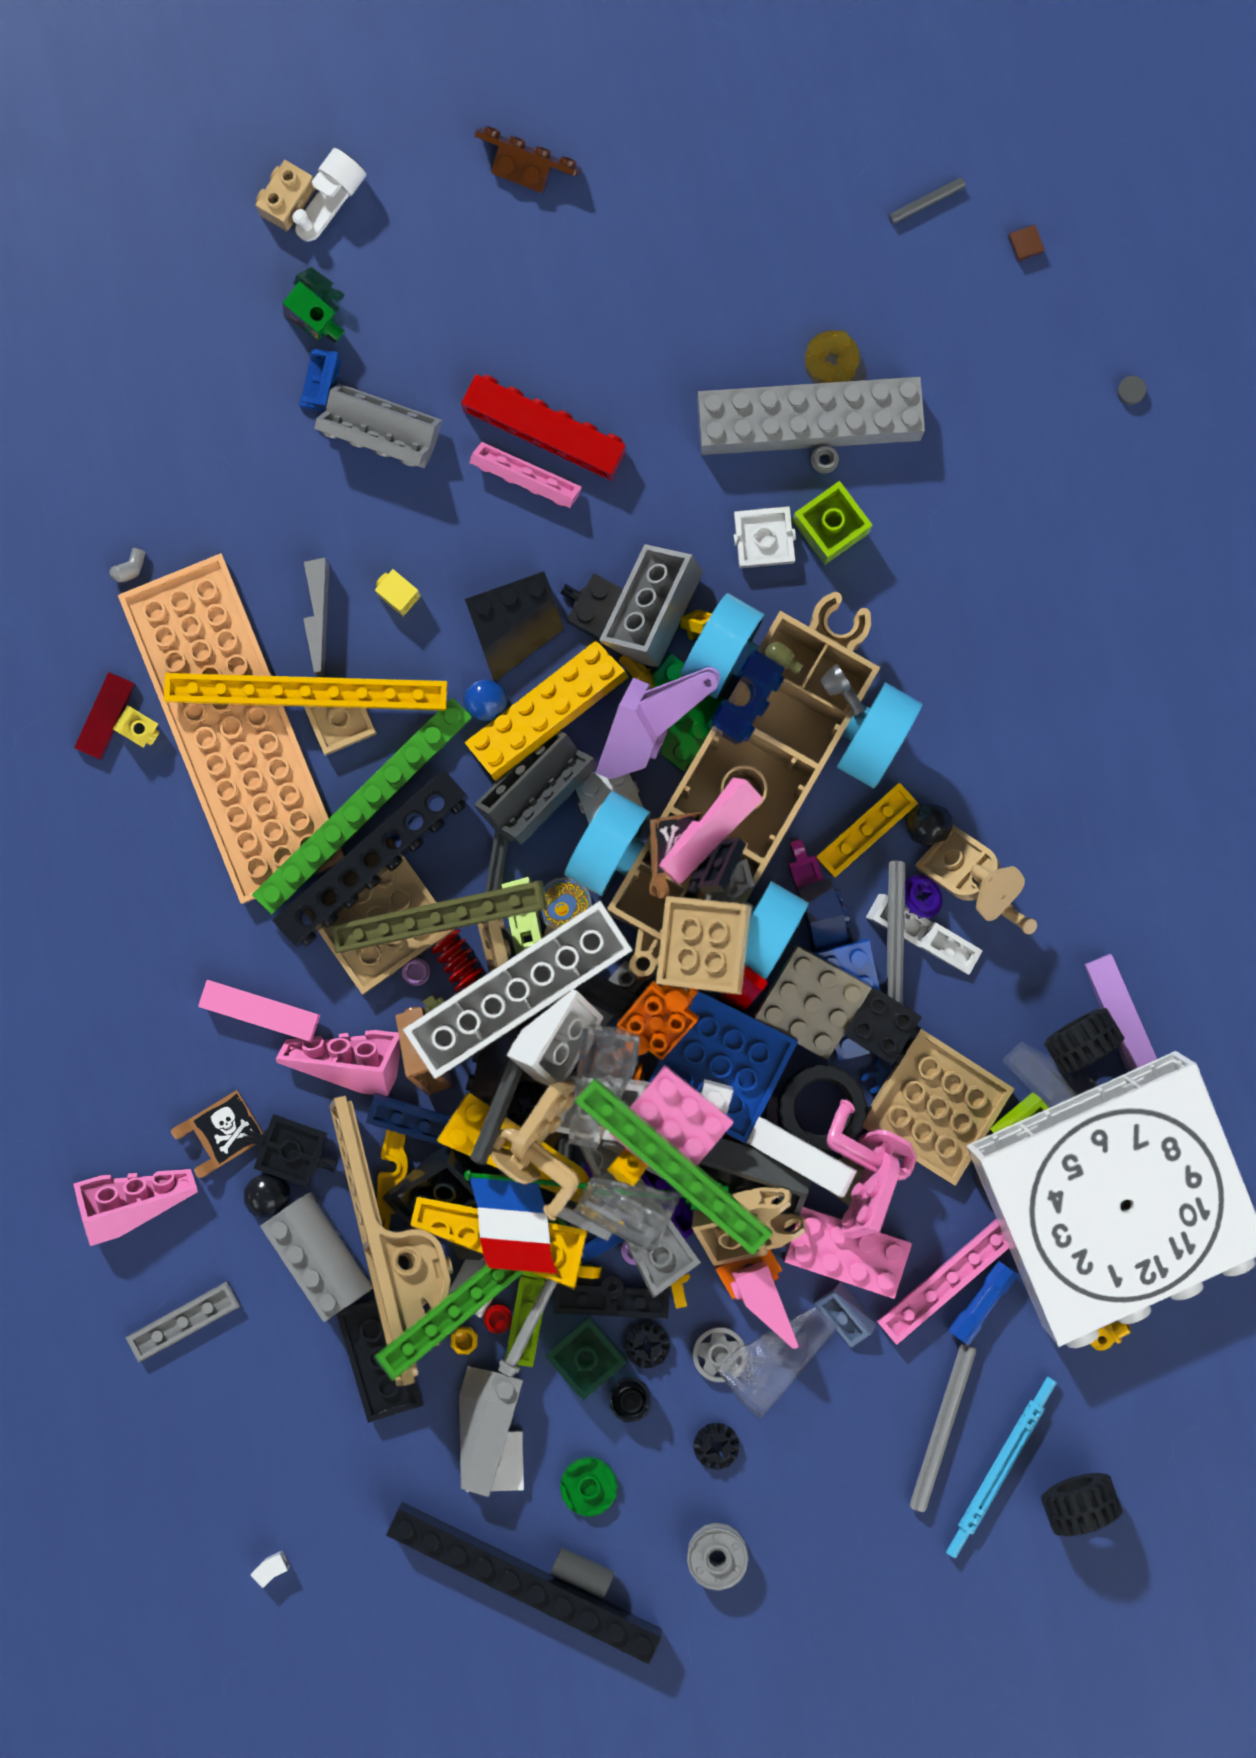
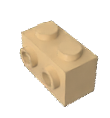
[255,159,316,232]

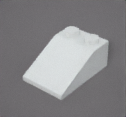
[507,990,604,1086]

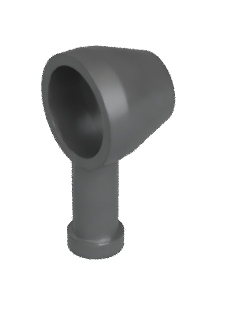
[820,664,867,717]

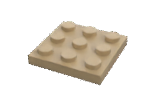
[656,896,752,994]

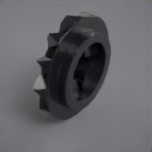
[507,1081,546,1126]
[624,1322,670,1368]
[694,1423,740,1470]

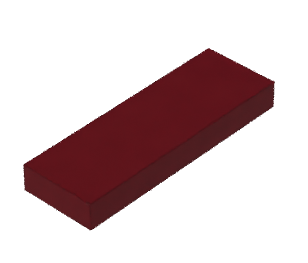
[74,672,136,760]

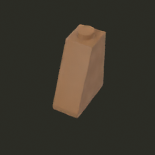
[395,1007,453,1096]

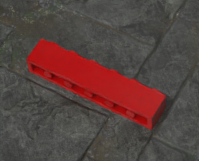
[461,374,626,482]

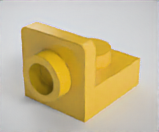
[607,1148,648,1187]

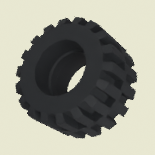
[1044,1008,1125,1074]
[1041,1473,1123,1536]

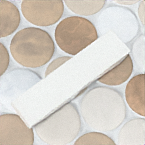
[866,894,983,975]

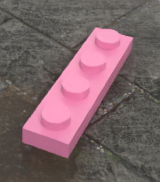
[469,442,582,508]

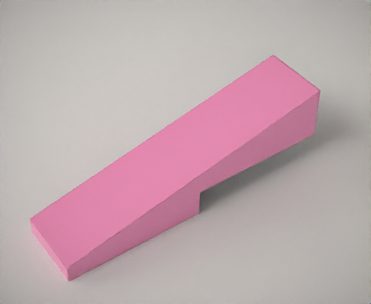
[659,778,763,885]
[198,980,320,1042]

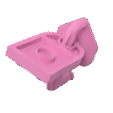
[827,1100,917,1239]

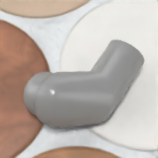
[109,548,146,583]

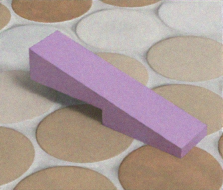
[1084,954,1157,1072]

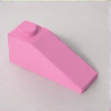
[730,1260,799,1349]

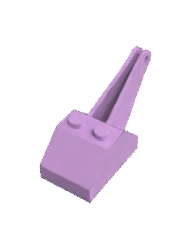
[595,667,721,779]

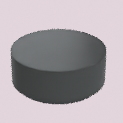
[1117,376,1147,405]

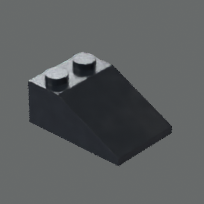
[383,1146,484,1229]

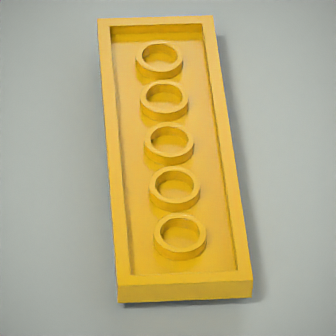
[464,641,629,781]

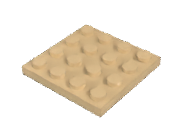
[305,837,456,995]
[862,1029,1014,1186]

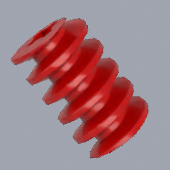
[432,929,484,993]

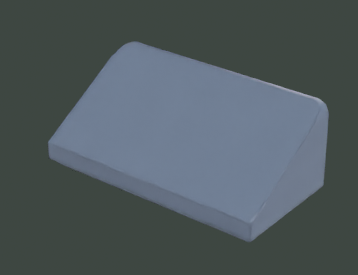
[814,1282,877,1348]

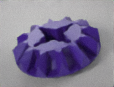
[905,875,943,919]

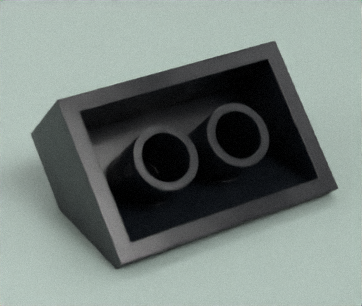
[466,1024,521,1103]

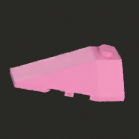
[276,1030,401,1097]

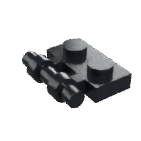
[687,837,746,897]

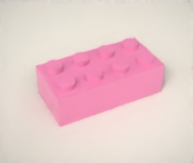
[782,1206,912,1299]

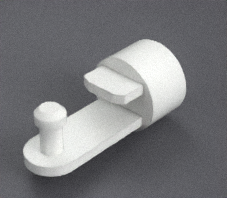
[292,148,367,241]

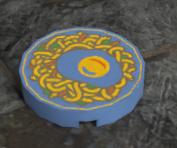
[538,877,593,927]

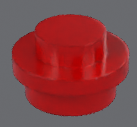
[484,1304,513,1334]

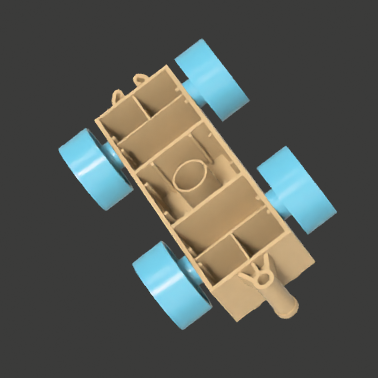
[564,592,923,981]

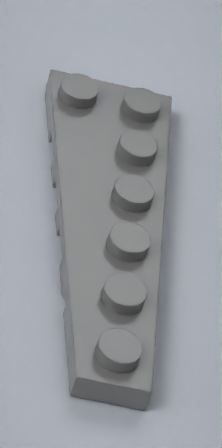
[575,1135,701,1297]

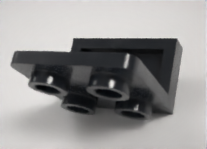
[845,988,922,1070]

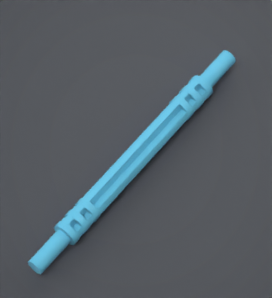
[946,1376,1057,1559]

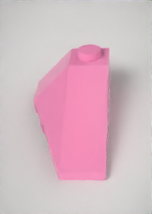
[73,1169,198,1246]

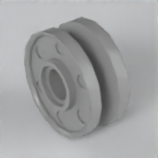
[687,1522,748,1591]

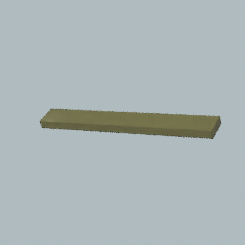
[331,881,548,953]

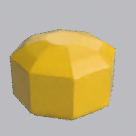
[450,1326,478,1355]

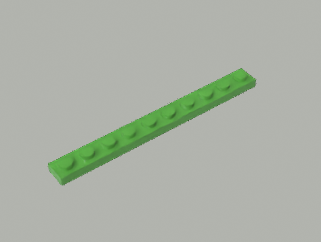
[252,697,472,916]

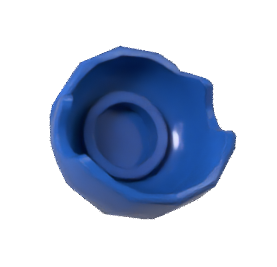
[463,680,508,722]

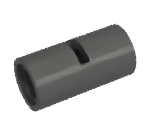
[550,1547,615,1599]

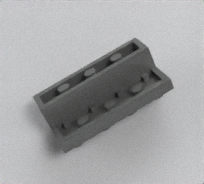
[474,731,598,845]

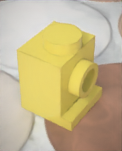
[113,706,160,748]

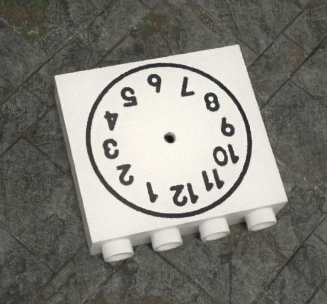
[966,1051,1256,1348]

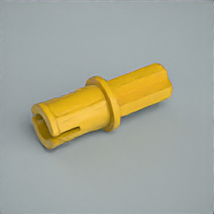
[619,655,654,689]

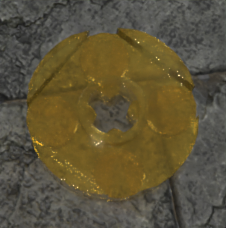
[804,330,860,383]

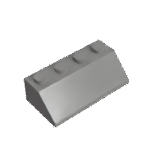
[599,544,703,668]

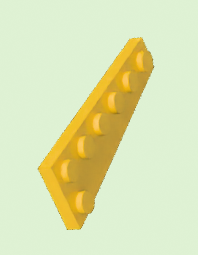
[436,1093,602,1211]
[411,1197,587,1289]

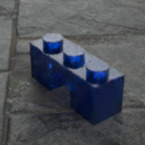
[707,650,785,745]

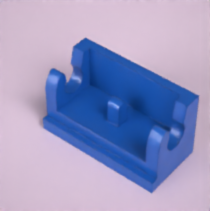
[299,348,341,412]

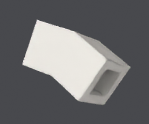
[251,1550,290,1588]

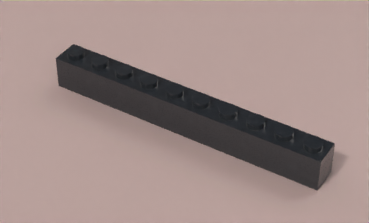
[386,1502,662,1664]

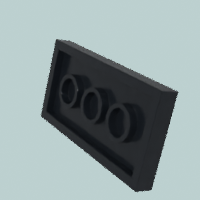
[336,1298,424,1423]

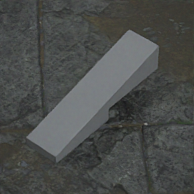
[303,557,329,677]

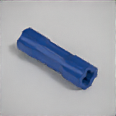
[948,1260,1019,1346]

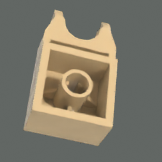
[692,1187,806,1266]

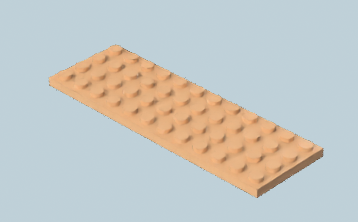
[118,554,344,904]

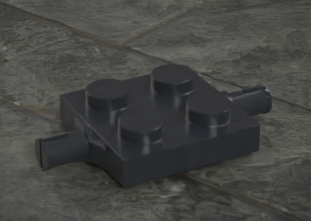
[560,573,623,640]
[243,1114,338,1187]

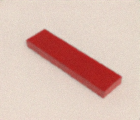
[717,965,768,1012]

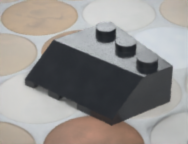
[465,571,564,682]

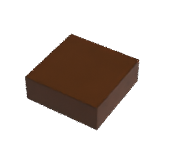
[1008,225,1045,262]

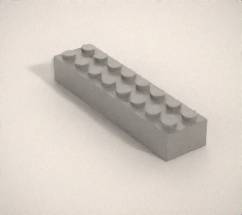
[697,377,925,455]

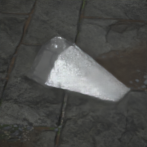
[568,1024,641,1148]
[1001,1041,1101,1108]
[718,1307,837,1419]

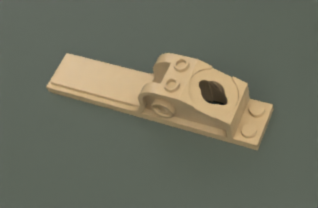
[329,1096,453,1386]

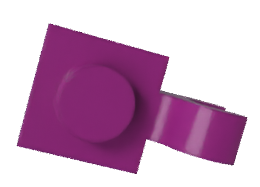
[788,839,824,891]

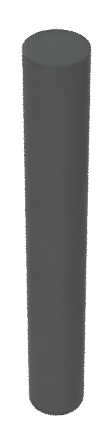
[888,177,966,225]

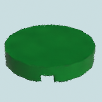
[560,1456,618,1517]

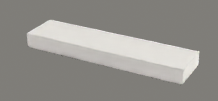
[746,1117,857,1197]

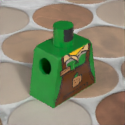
[282,281,345,344]

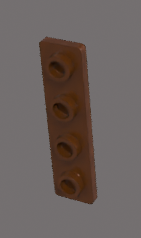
[474,126,582,193]

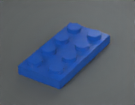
[812,938,880,1061]

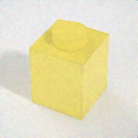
[375,569,421,617]

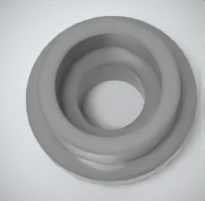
[811,445,839,474]

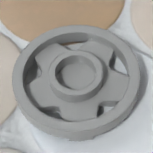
[693,1327,747,1382]

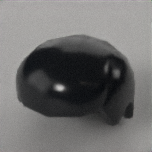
[907,803,953,846]
[244,1173,290,1218]
[609,1377,652,1423]

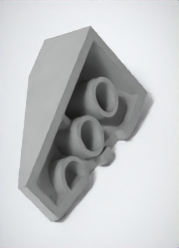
[459,1366,523,1497]

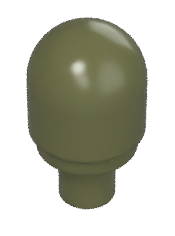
[765,642,803,675]

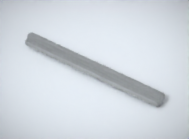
[886,861,905,1004]
[909,1343,976,1512]

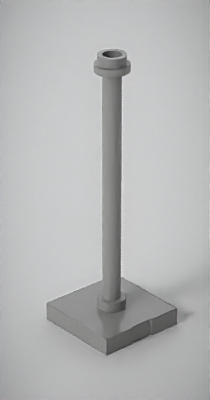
[498,1200,613,1377]

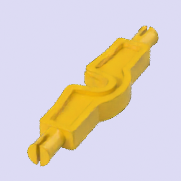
[376,1129,409,1231]

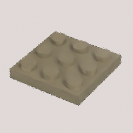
[753,944,872,1060]

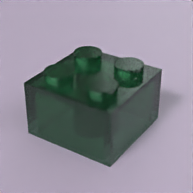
[545,1315,627,1401]

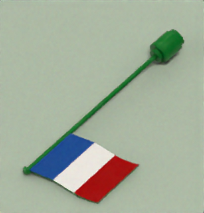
[464,1170,728,1275]

